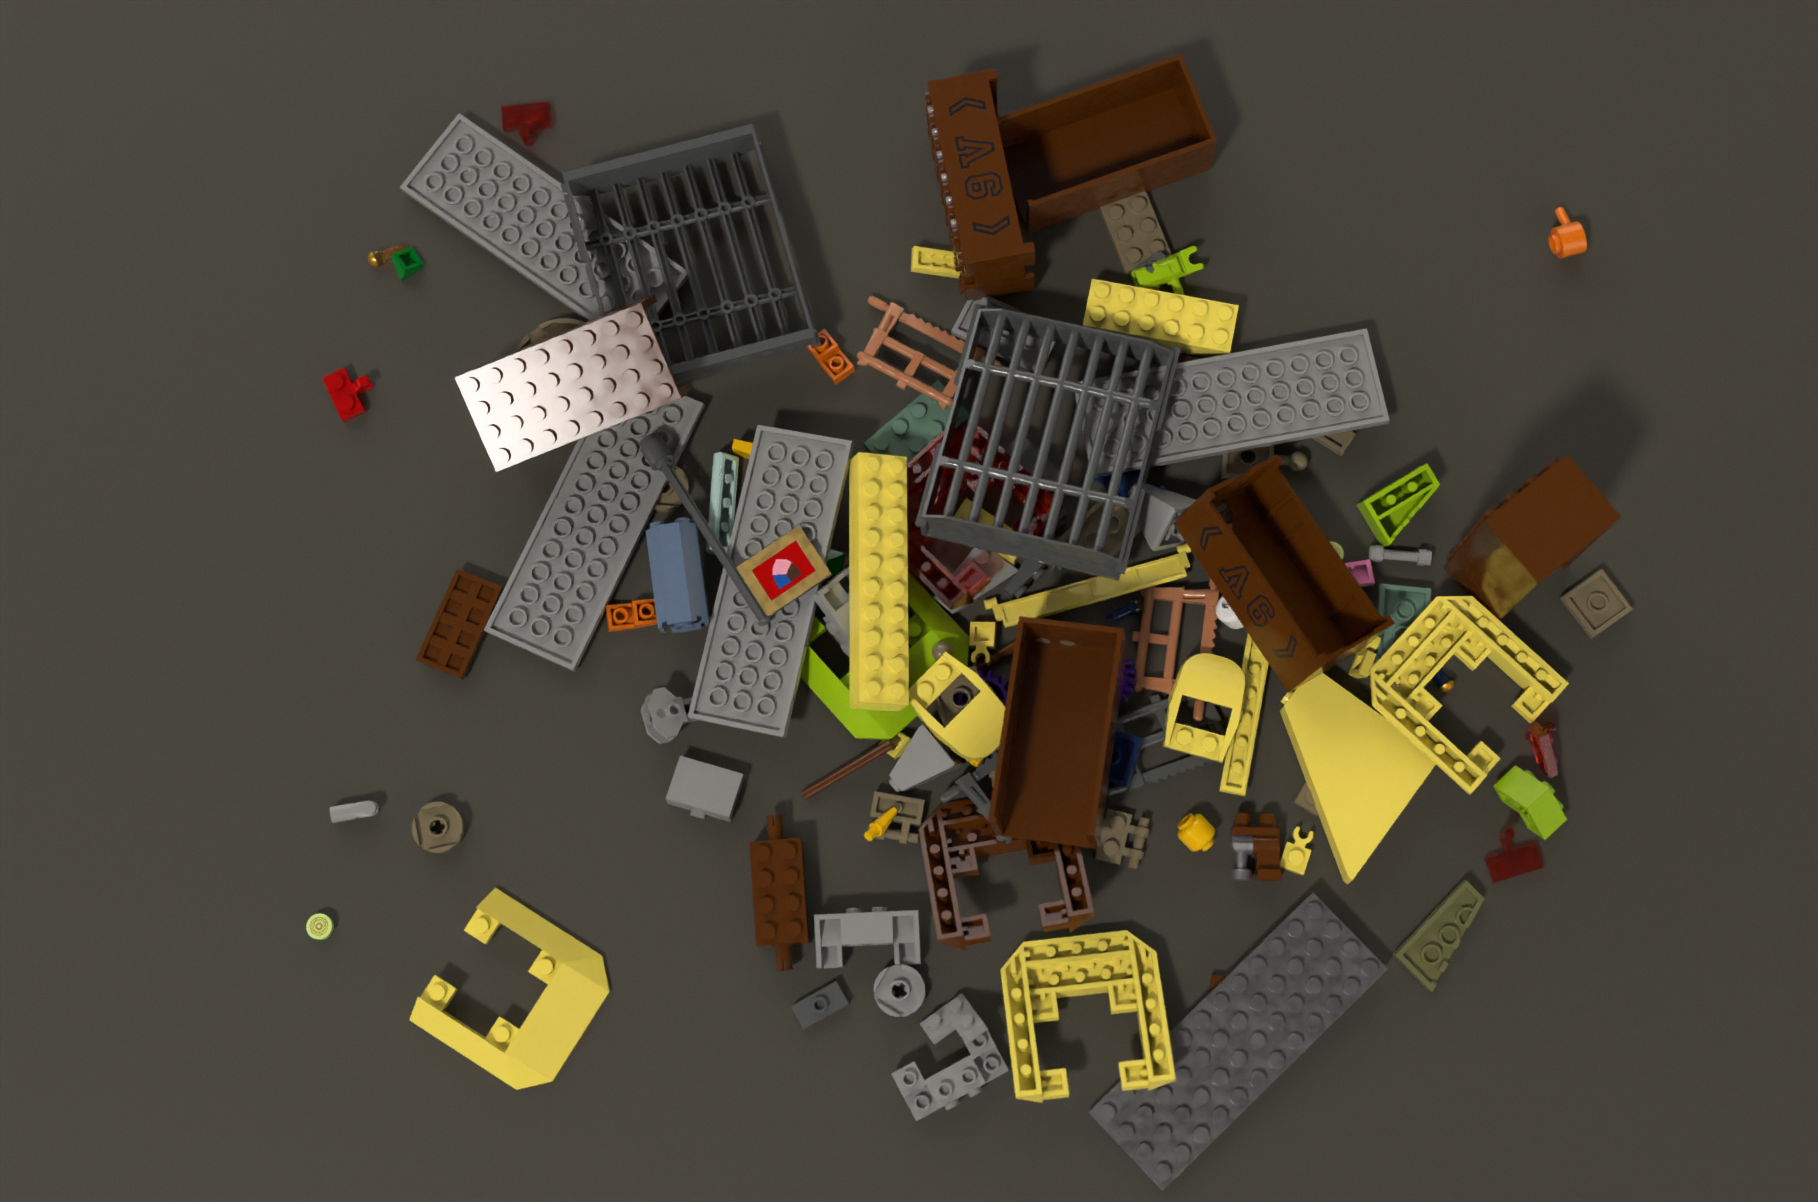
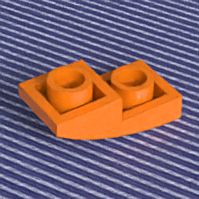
[807,329,856,385]
[606,599,657,632]

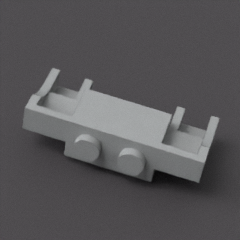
[812,567,909,656]
[814,907,921,969]
[891,1030,1009,1121]

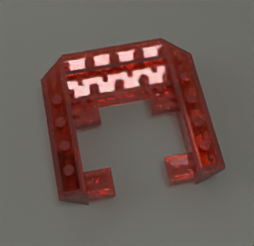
[907,427,1063,610]

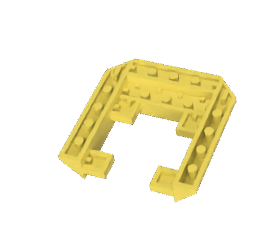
[1369,596,1569,795]
[409,888,610,1090]
[1000,930,1176,1103]

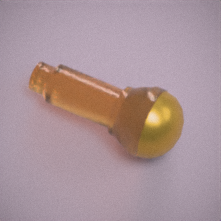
[368,244,404,267]

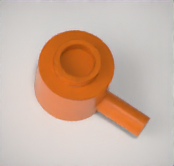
[1548,207,1587,259]

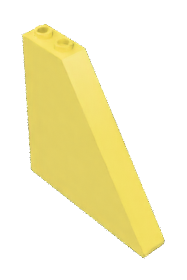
[1280,673,1436,884]

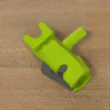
[1131,246,1204,296]

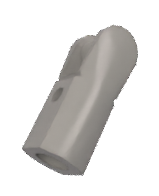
[330,801,379,823]

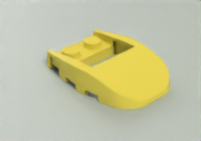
[909,652,1005,760]
[1162,653,1246,763]

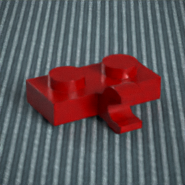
[322,367,374,423]

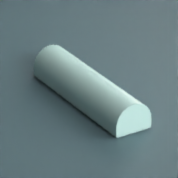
[706,452,739,555]

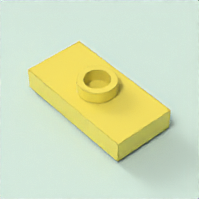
[911,246,960,278]

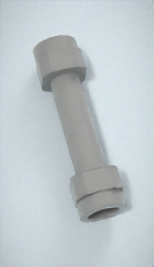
[1368,545,1432,566]

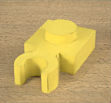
[969,622,997,666]
[1348,637,1381,679]
[1280,826,1313,876]

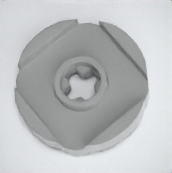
[874,964,925,1017]

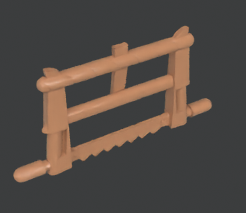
[857,296,1003,410]
[1129,578,1220,722]

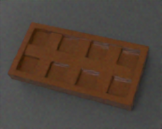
[416,569,504,680]

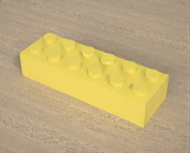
[1083,279,1239,358]

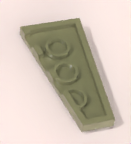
[1393,880,1484,992]

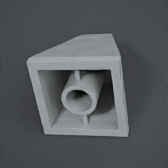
[1128,484,1196,551]
[889,724,965,792]

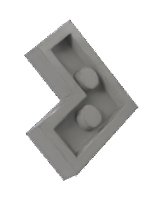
[919,993,988,1045]

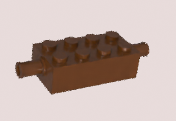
[749,814,810,972]

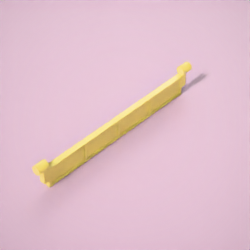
[983,543,1191,628]

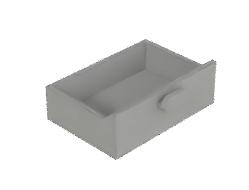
[666,756,744,822]

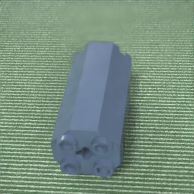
[646,518,710,633]

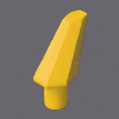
[864,807,898,841]

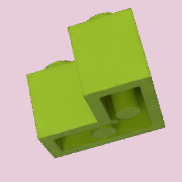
[1493,765,1567,840]

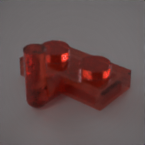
[501,102,552,147]
[1525,722,1559,779]
[1484,828,1544,884]

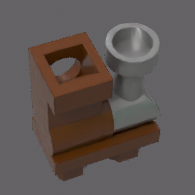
[1230,813,1281,882]

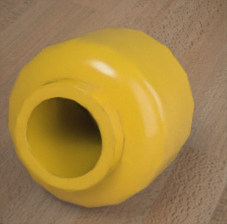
[1177,813,1215,852]

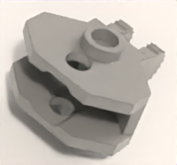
[641,687,698,744]

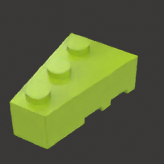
[1356,463,1440,547]

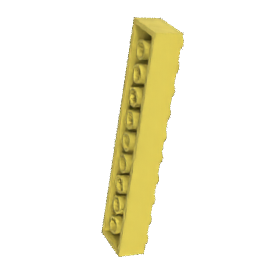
[849,452,909,711]

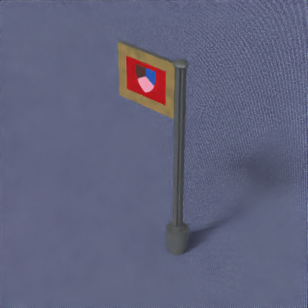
[639,433,832,626]

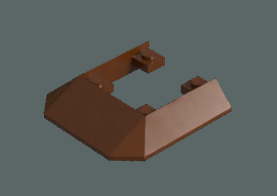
[918,795,1095,951]

